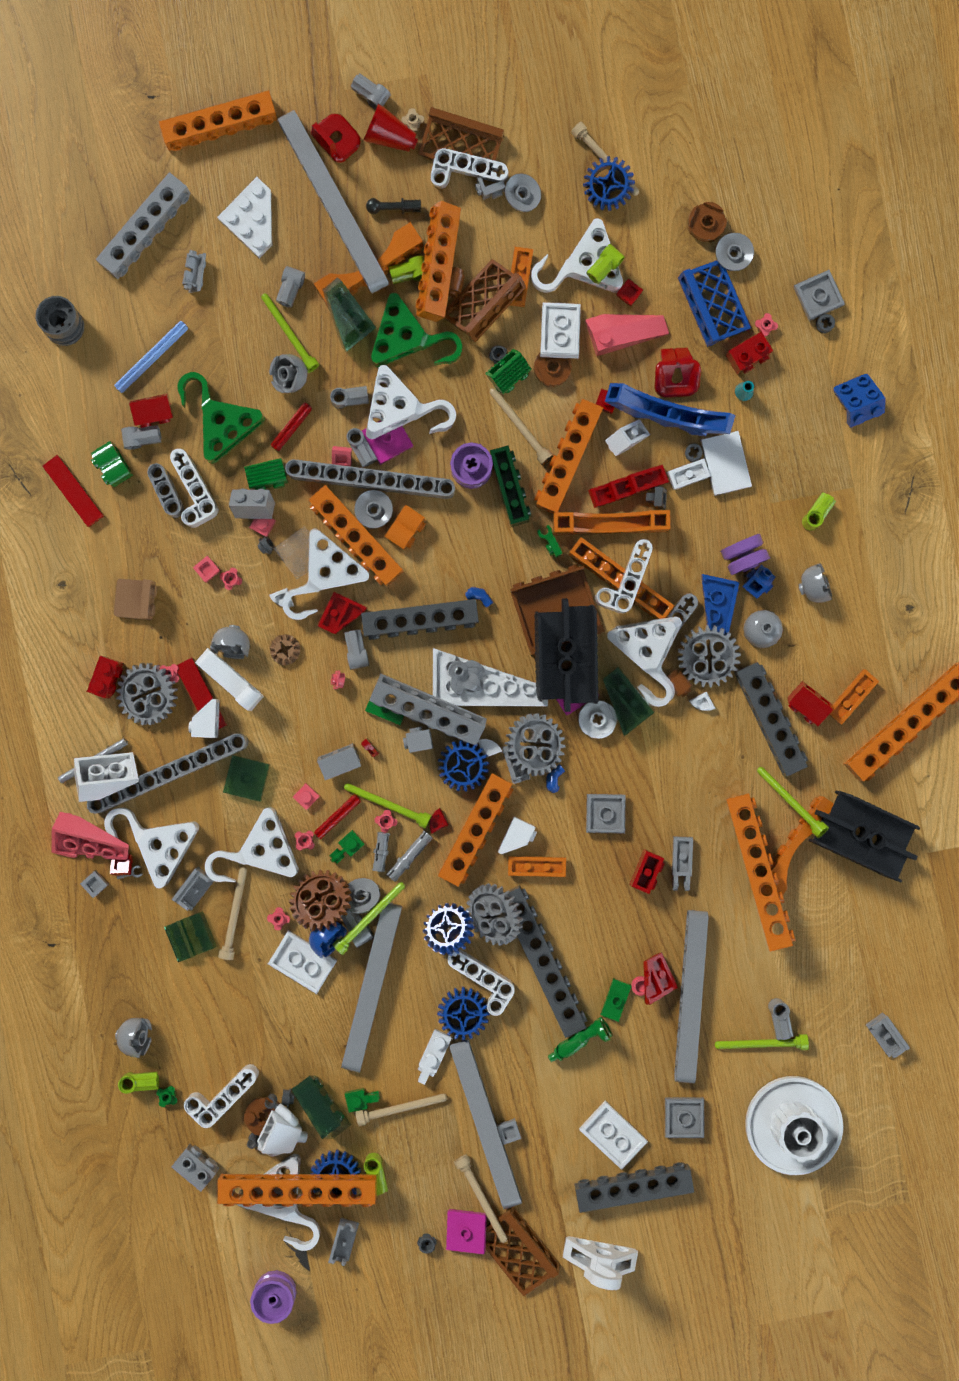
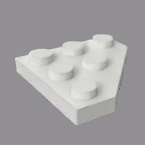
[217,177,272,259]

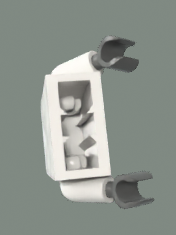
[247,1094,308,1157]

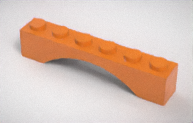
[314,222,423,308]
[553,510,670,535]
[759,796,834,896]

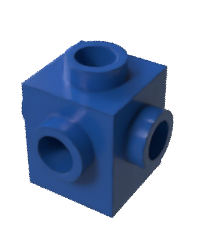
[742,564,776,599]

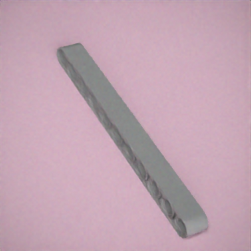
[277,110,389,293]

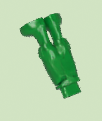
[548,1017,613,1063]

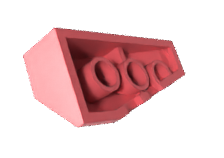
[585,314,669,357]
[52,812,129,860]

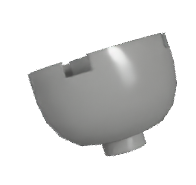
[269,354,308,393]
[798,563,832,603]
[743,610,783,648]
[210,625,250,659]
[115,1018,152,1058]

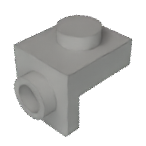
[475,176,505,200]

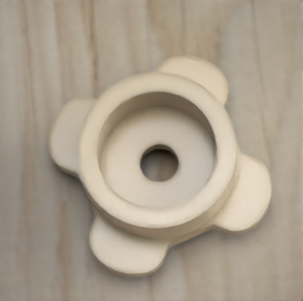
[401,108,424,131]

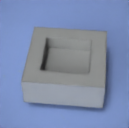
[80,870,109,898]
[497,1118,521,1145]

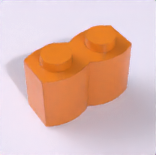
[385,505,426,551]

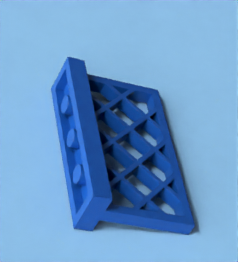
[678,260,751,347]

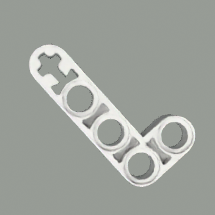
[431,148,509,189]
[170,449,219,528]
[595,539,653,614]
[195,648,264,711]
[448,949,515,1016]
[184,1064,259,1128]

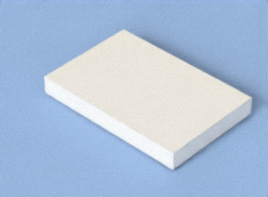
[540,302,581,359]
[701,431,752,496]
[268,930,337,994]
[579,1100,648,1170]

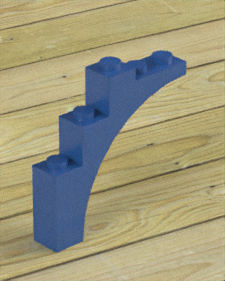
[605,383,736,436]

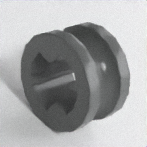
[816,314,835,334]
[685,444,702,462]

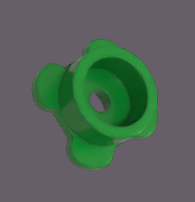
[156,1086,178,1107]

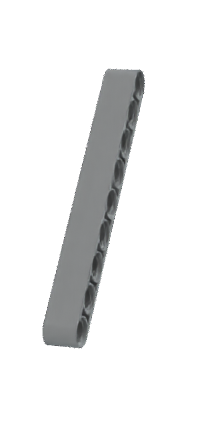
[285,460,455,499]
[87,734,249,814]
[341,903,402,1073]
[674,910,708,1083]
[450,1039,522,1209]

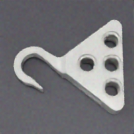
[531,218,623,293]
[366,365,456,439]
[282,529,369,620]
[607,617,682,707]
[205,807,299,882]
[104,808,199,888]
[236,1154,320,1251]
[563,1236,638,1290]

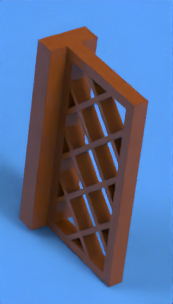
[418,107,504,175]
[444,259,526,343]
[485,1206,560,1297]

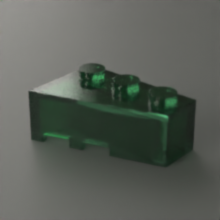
[322,278,376,352]
[603,666,655,736]
[291,1075,351,1139]

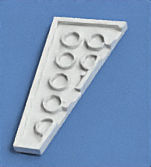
[433,648,548,706]

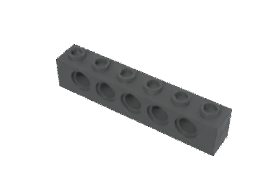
[361,599,479,640]
[734,662,808,777]
[574,1162,694,1213]

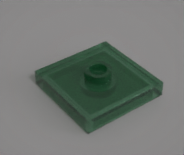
[223,755,270,802]

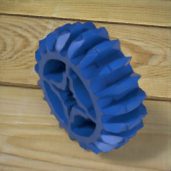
[583,156,635,211]
[437,740,489,792]
[423,903,475,956]
[437,987,490,1040]
[311,1150,362,1195]

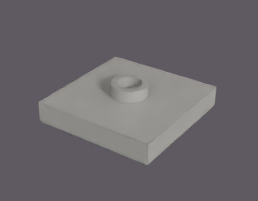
[793,270,845,321]
[586,794,626,833]
[665,1097,704,1138]

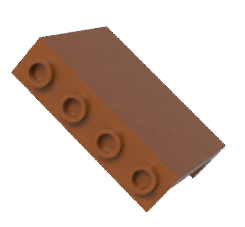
[510,564,605,656]

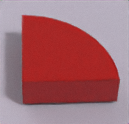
[361,738,379,757]
[429,808,449,834]

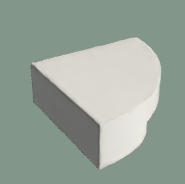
[269,588,294,607]
[689,692,715,711]
[478,739,502,757]

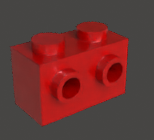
[726,331,773,375]
[129,393,174,428]
[86,656,123,699]
[787,681,834,726]
[629,849,665,894]

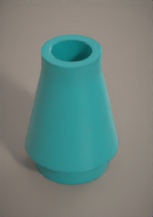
[735,381,754,401]

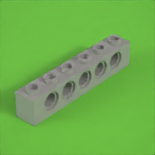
[95,172,191,280]
[369,674,487,745]

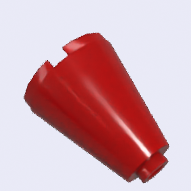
[363,104,418,152]

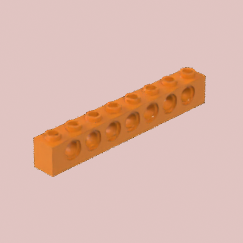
[844,662,959,782]
[726,793,796,952]
[217,1174,377,1207]

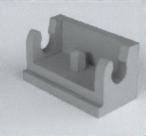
[317,743,361,780]
[172,867,214,911]
[866,1013,910,1058]
[328,1218,359,1266]

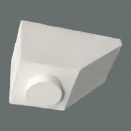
[605,419,650,456]
[189,699,220,738]
[498,817,537,854]

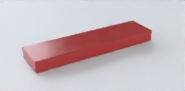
[42,455,104,527]
[177,657,228,730]

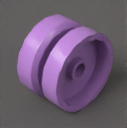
[450,442,493,489]
[720,534,770,576]
[250,1270,297,1324]

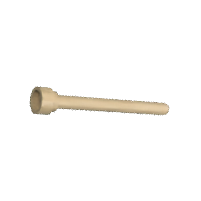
[571,121,639,196]
[490,388,553,465]
[218,867,247,960]
[355,1094,447,1127]
[454,1154,507,1243]

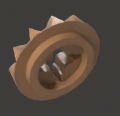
[269,634,300,665]

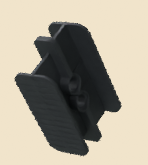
[534,598,598,712]
[808,790,920,882]

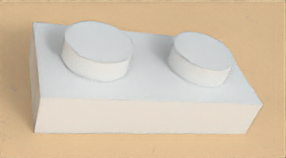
[667,459,710,490]

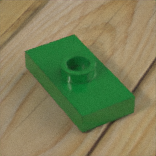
[365,699,404,725]
[600,978,632,1022]

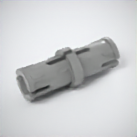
[372,832,390,872]

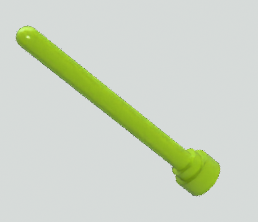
[261,293,320,373]
[757,767,829,838]
[344,783,431,829]
[332,882,405,955]
[715,1034,809,1050]

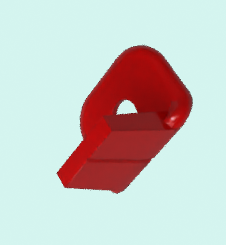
[310,114,361,163]
[654,348,701,398]

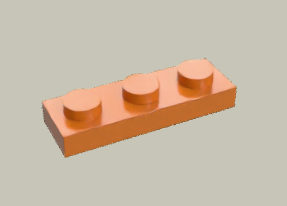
[510,247,533,308]
[829,669,879,725]
[508,856,566,877]

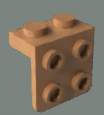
[114,579,157,620]

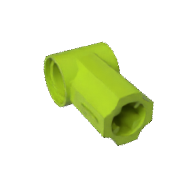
[586,244,625,284]
[389,256,425,284]
[802,492,836,531]
[118,1071,159,1094]
[364,1153,388,1195]

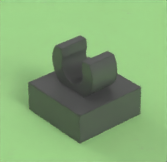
[646,487,667,509]

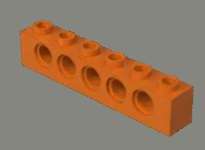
[159,90,277,151]
[415,201,461,322]
[534,399,603,514]
[309,485,404,587]
[568,537,674,620]
[438,773,514,887]

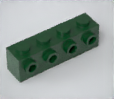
[490,445,532,528]

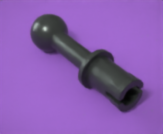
[366,198,421,214]

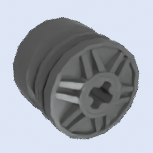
[35,296,85,346]

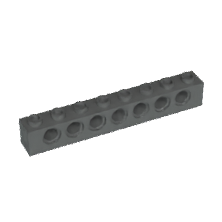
[504,886,587,1038]

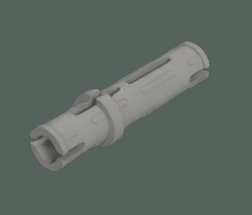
[387,830,433,882]

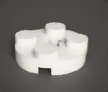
[578,700,617,739]

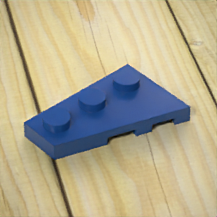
[701,574,740,635]

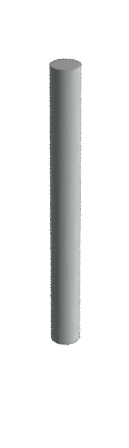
[58,738,128,783]

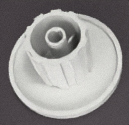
[745,1076,843,1175]

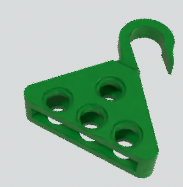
[371,293,462,368]
[177,372,265,464]

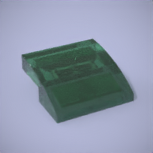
[164,911,217,962]

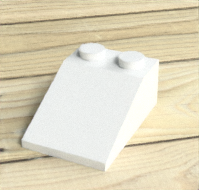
[74,752,139,802]

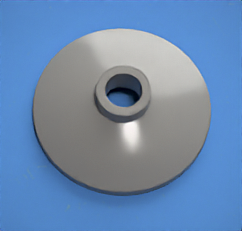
[505,174,541,212]
[716,233,754,271]
[354,490,393,528]
[347,878,380,914]

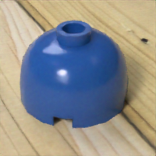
[309,921,347,959]

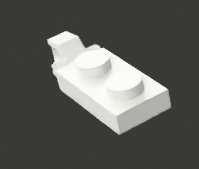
[418,1029,452,1085]

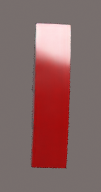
[588,464,669,508]

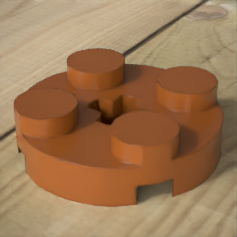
[688,202,727,242]
[534,353,572,387]
[244,1097,280,1136]

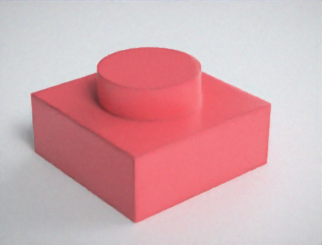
[332,446,352,467]
[249,518,276,537]
[193,555,221,583]
[293,783,320,810]

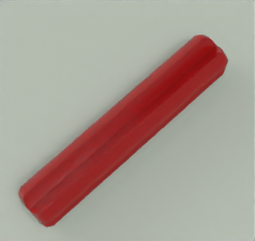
[271,402,312,451]
[314,795,361,839]

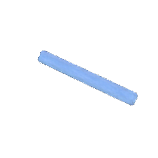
[114,321,188,393]

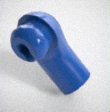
[465,587,494,608]
[546,764,565,793]

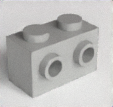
[229,489,275,519]
[403,727,433,753]
[172,1144,219,1192]

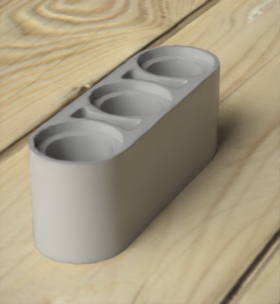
[147,463,184,518]

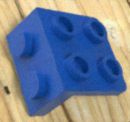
[834,374,886,428]

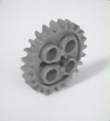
[677,625,741,688]
[116,663,178,725]
[505,713,566,776]
[466,883,523,946]

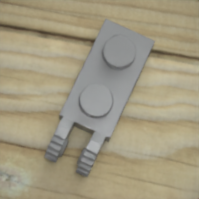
[672,836,693,891]

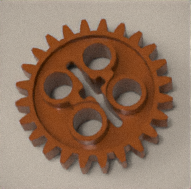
[289,869,352,931]

